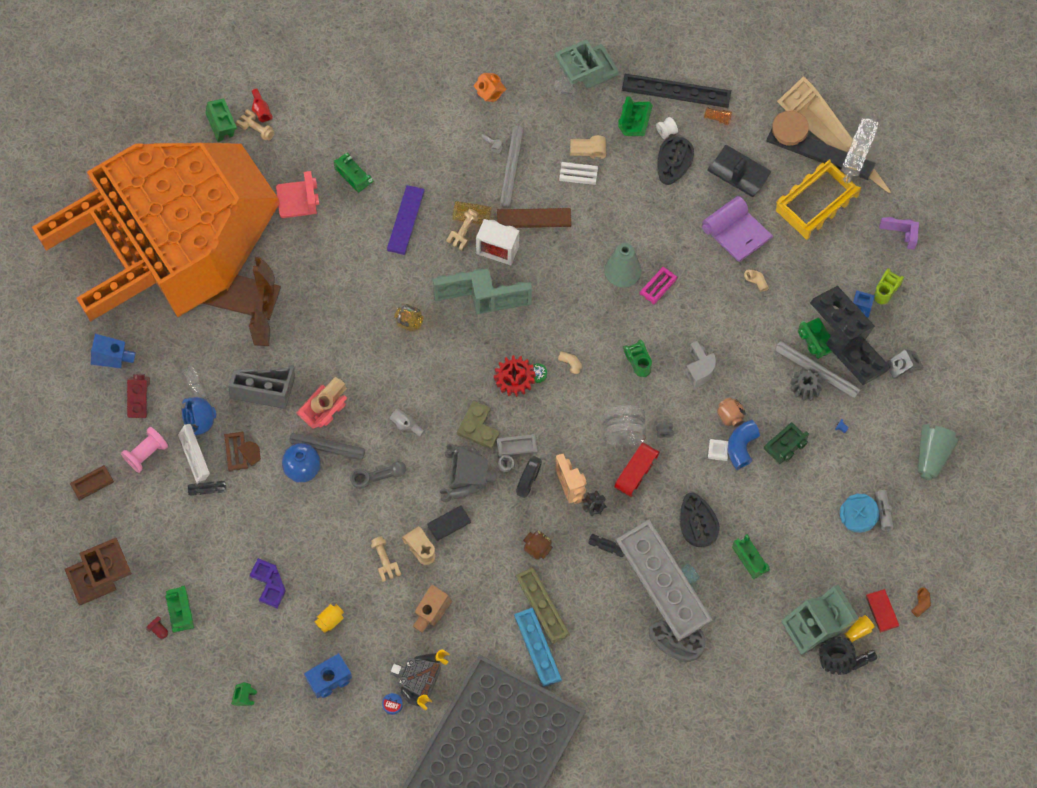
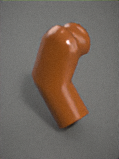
[911,587,931,618]

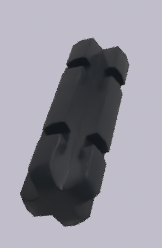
[188,481,226,496]
[588,534,624,557]
[842,650,878,674]

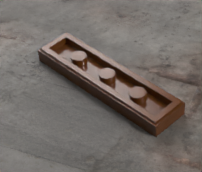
[497,208,571,228]

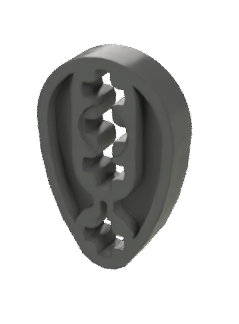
[649,621,706,662]

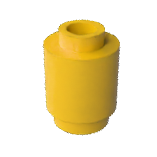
[314,604,344,633]

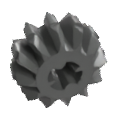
[790,368,823,401]

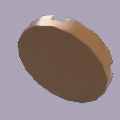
[772,111,809,145]

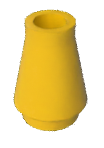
[844,615,875,643]

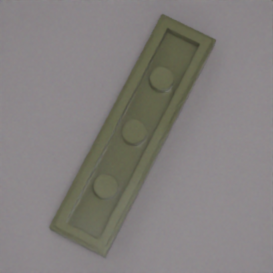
[515,567,570,644]

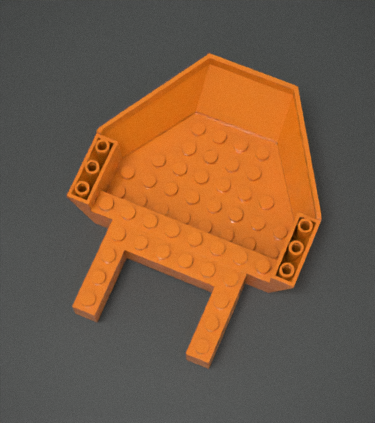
[32,143,280,322]

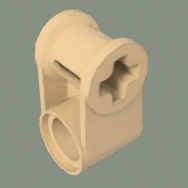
[402,526,435,565]

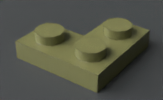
[457,400,500,450]

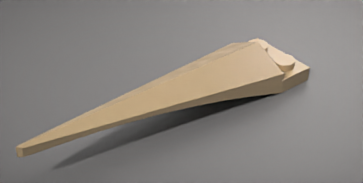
[777,76,891,193]

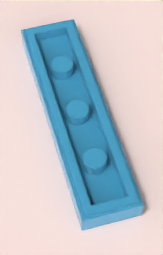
[514,608,562,688]

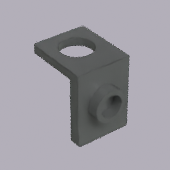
[887,349,924,379]

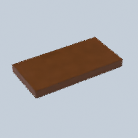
[202,275,281,320]

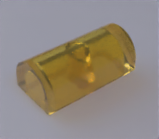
[452,201,492,225]

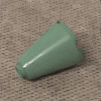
[604,243,642,288]
[918,424,960,480]

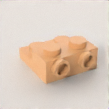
[555,454,587,504]

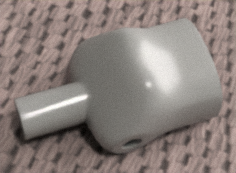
[390,408,425,437]

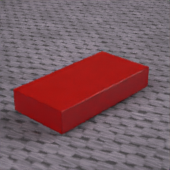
[866,589,899,633]

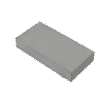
[497,434,537,458]

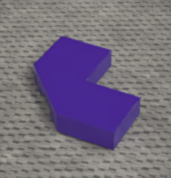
[249,558,286,609]

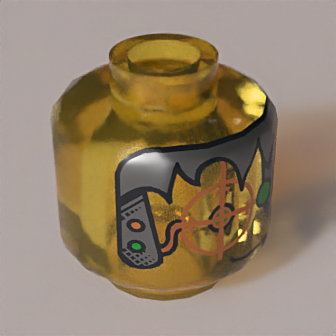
[394,304,424,332]

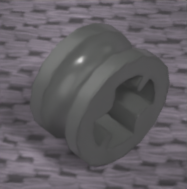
[656,423,674,438]

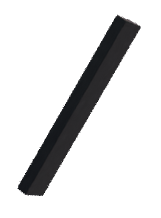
[622,73,732,108]
[766,129,876,180]

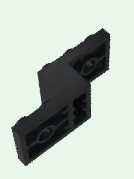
[810,285,890,385]

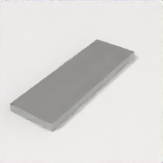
[616,519,713,642]

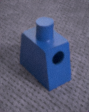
[91,334,136,368]

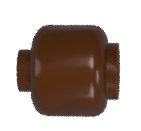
[523,530,553,560]

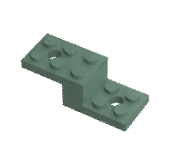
[433,269,532,314]

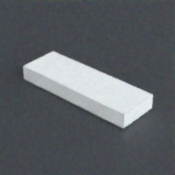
[178,424,210,484]

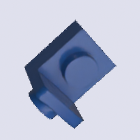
[853,290,875,318]

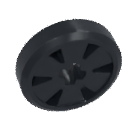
[516,456,542,498]

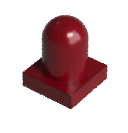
[146,616,168,639]

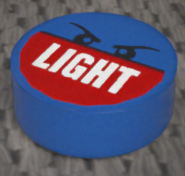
[382,693,403,715]

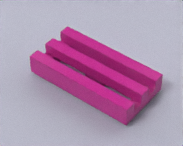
[639,267,678,305]

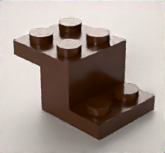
[64,538,132,606]

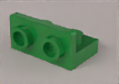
[798,317,832,359]

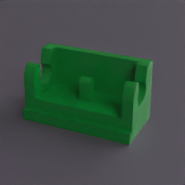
[205,98,237,142]
[334,152,374,193]
[732,534,770,580]
[165,585,195,633]

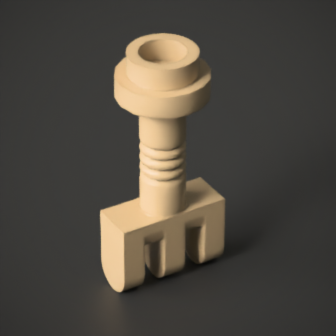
[235,110,274,140]
[447,208,479,251]
[371,537,401,582]

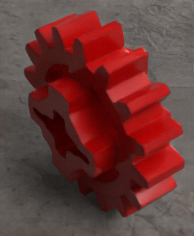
[494,355,536,397]

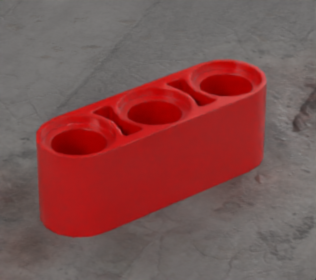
[614,442,660,497]

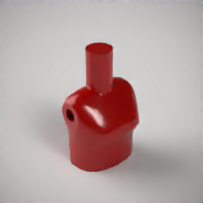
[251,89,273,123]

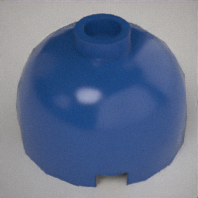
[182,397,216,436]
[282,443,321,482]

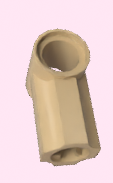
[570,135,606,159]
[311,377,347,414]

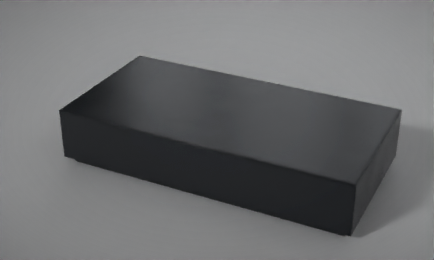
[427,505,471,541]

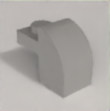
[685,341,716,388]

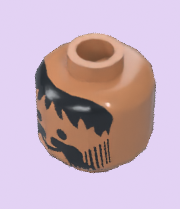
[717,398,746,427]

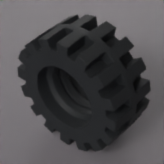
[819,637,856,675]

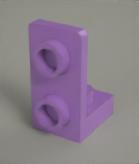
[879,217,919,250]

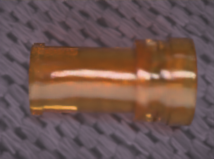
[704,107,732,126]

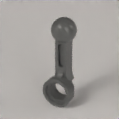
[350,461,406,489]

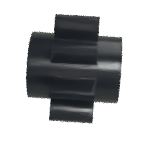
[582,491,607,516]

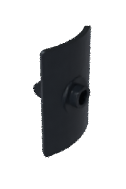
[707,145,771,197]

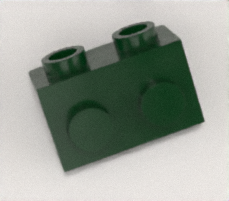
[764,422,809,464]

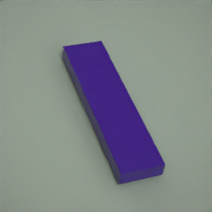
[387,185,425,255]

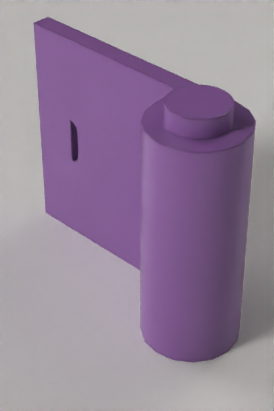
[702,196,773,262]

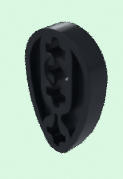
[657,136,694,185]
[680,492,720,547]

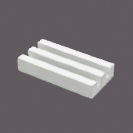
[559,162,598,185]

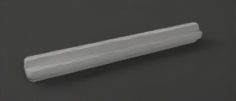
[500,125,523,207]
[776,341,860,398]

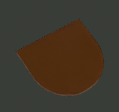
[238,441,261,466]

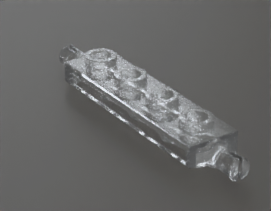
[841,112,880,183]

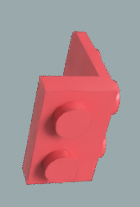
[276,171,319,218]
[296,385,347,429]

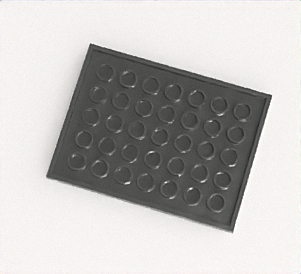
[402,654,586,788]

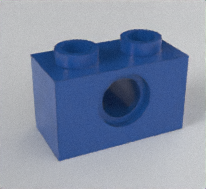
[304,653,352,699]

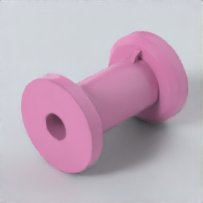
[121,427,168,473]

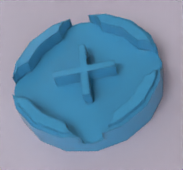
[840,494,880,533]

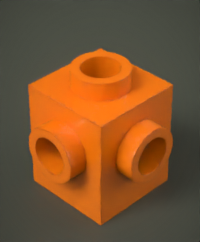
[473,73,506,102]

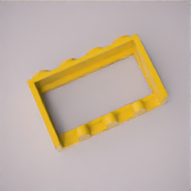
[776,159,861,240]

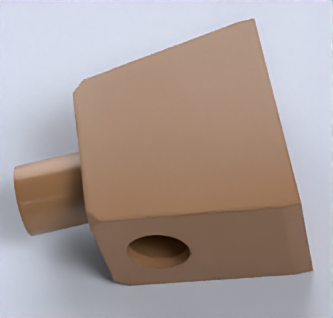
[413,585,452,633]

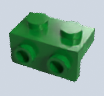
[618,96,653,136]

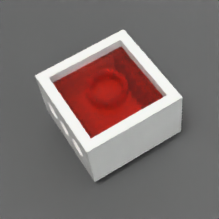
[476,219,519,265]

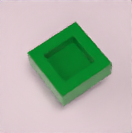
[231,682,257,706]

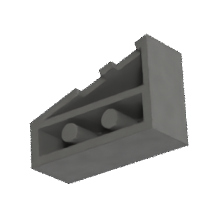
[228,365,295,409]

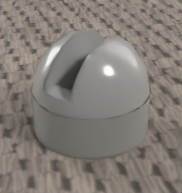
[498,455,514,472]

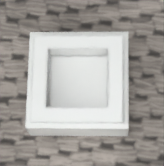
[708,439,728,461]

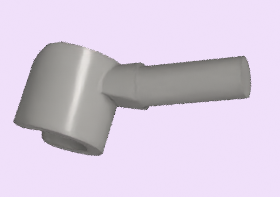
[481,134,503,154]

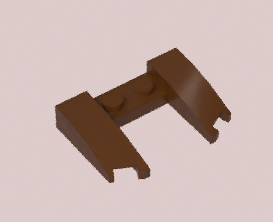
[249,257,275,346]

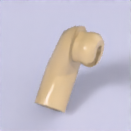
[744,269,769,292]
[558,351,582,374]

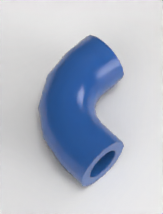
[727,420,760,470]

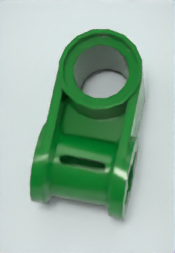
[623,339,652,377]

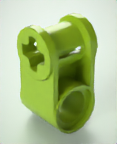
[874,268,904,305]

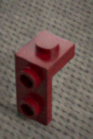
[127,373,150,418]

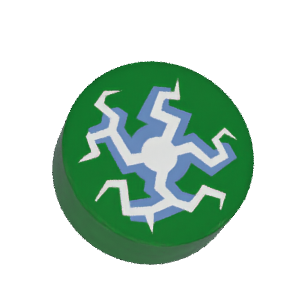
[533,363,547,383]

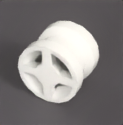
[656,117,678,140]

